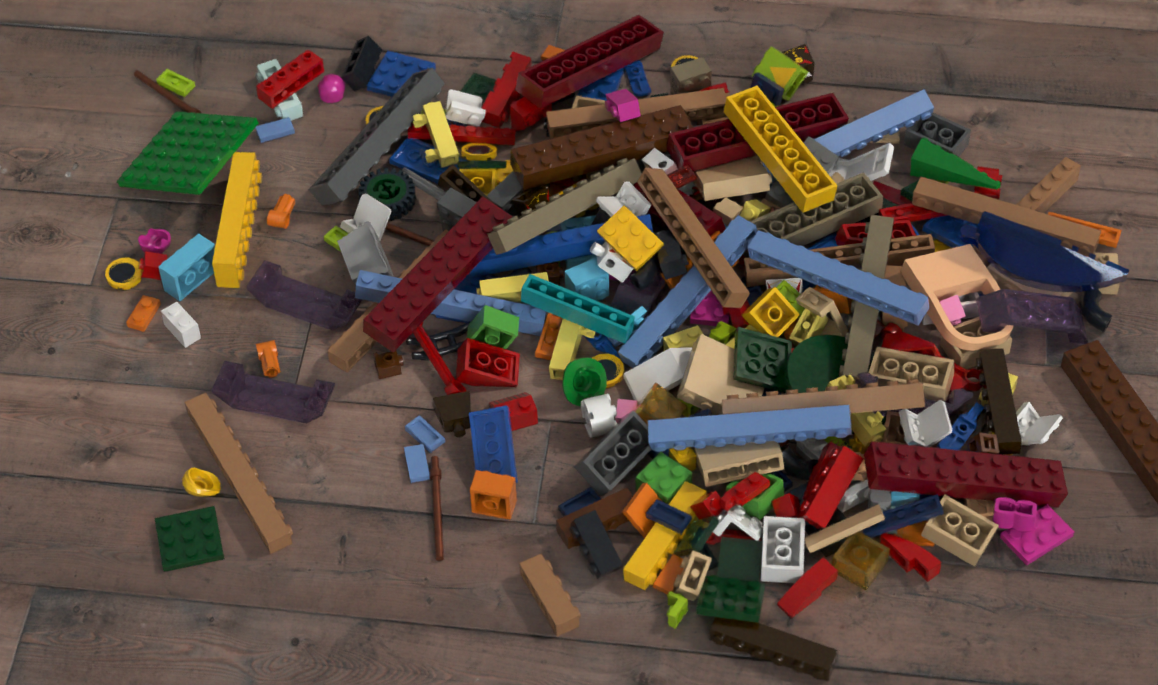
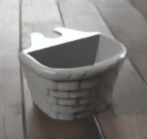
[337,221,394,286]

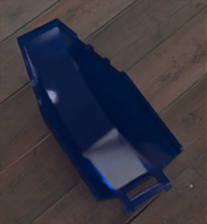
[960,211,1129,292]

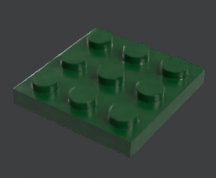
[733,327,792,393]
[155,506,225,572]
[696,575,765,623]

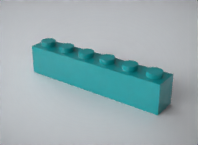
[521,274,635,344]

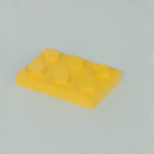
[597,205,664,271]

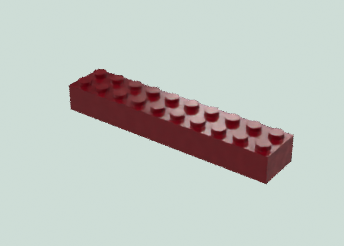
[515,15,664,109]
[667,93,849,175]
[363,197,513,353]
[864,441,1068,508]

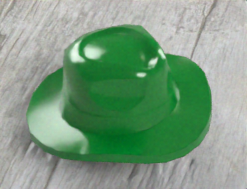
[562,358,607,406]

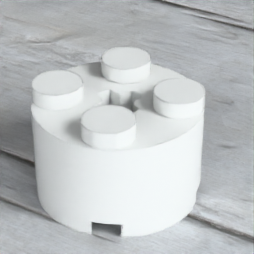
[581,394,617,438]

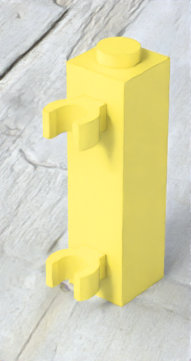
[413,101,459,168]
[476,272,549,302]
[549,319,596,380]
[825,374,886,447]

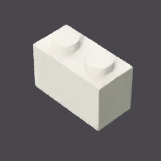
[161,302,201,348]

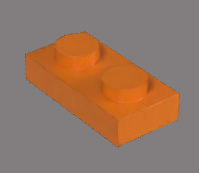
[126,295,161,332]

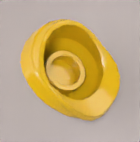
[182,467,221,497]

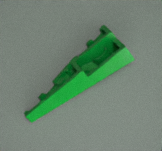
[910,137,1001,189]

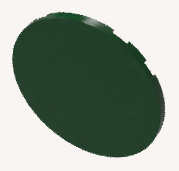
[785,335,895,434]

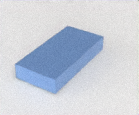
[255,117,295,143]
[405,415,445,453]
[404,444,430,483]

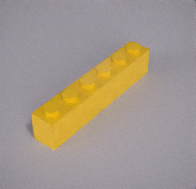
[623,481,706,590]

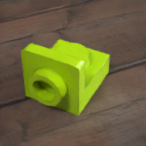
[667,591,688,629]

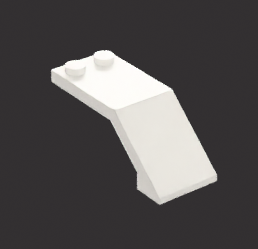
[829,143,894,181]
[623,347,692,405]

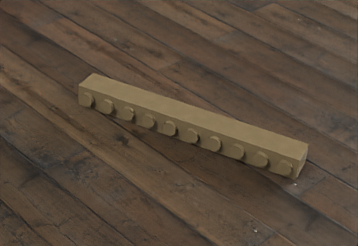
[487,158,641,255]
[839,215,894,388]

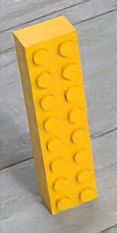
[724,86,837,213]
[212,152,262,288]

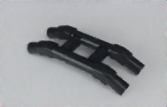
[406,321,470,360]

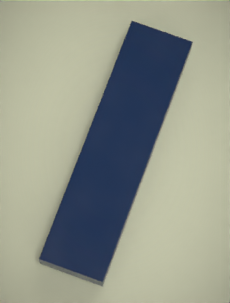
[863,494,944,539]

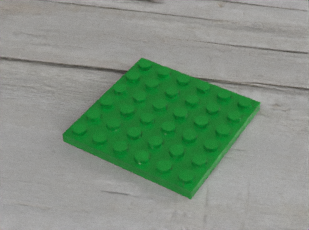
[117,111,259,195]

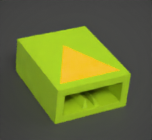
[751,46,809,101]

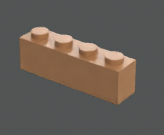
[519,554,581,636]

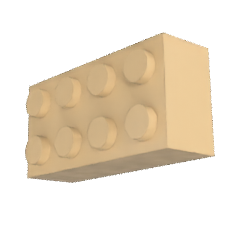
[867,347,954,404]

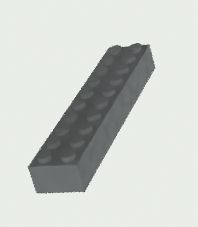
[308,68,445,206]

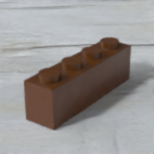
[556,488,633,549]

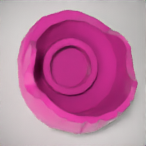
[318,74,346,103]
[138,228,171,254]

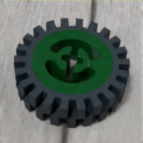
[358,168,416,221]

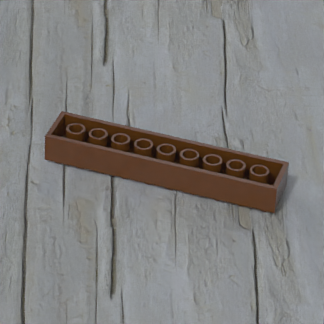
[510,105,693,190]
[1061,340,1158,504]

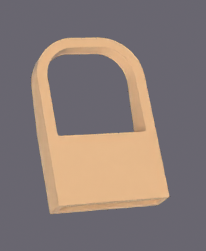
[900,244,1015,351]

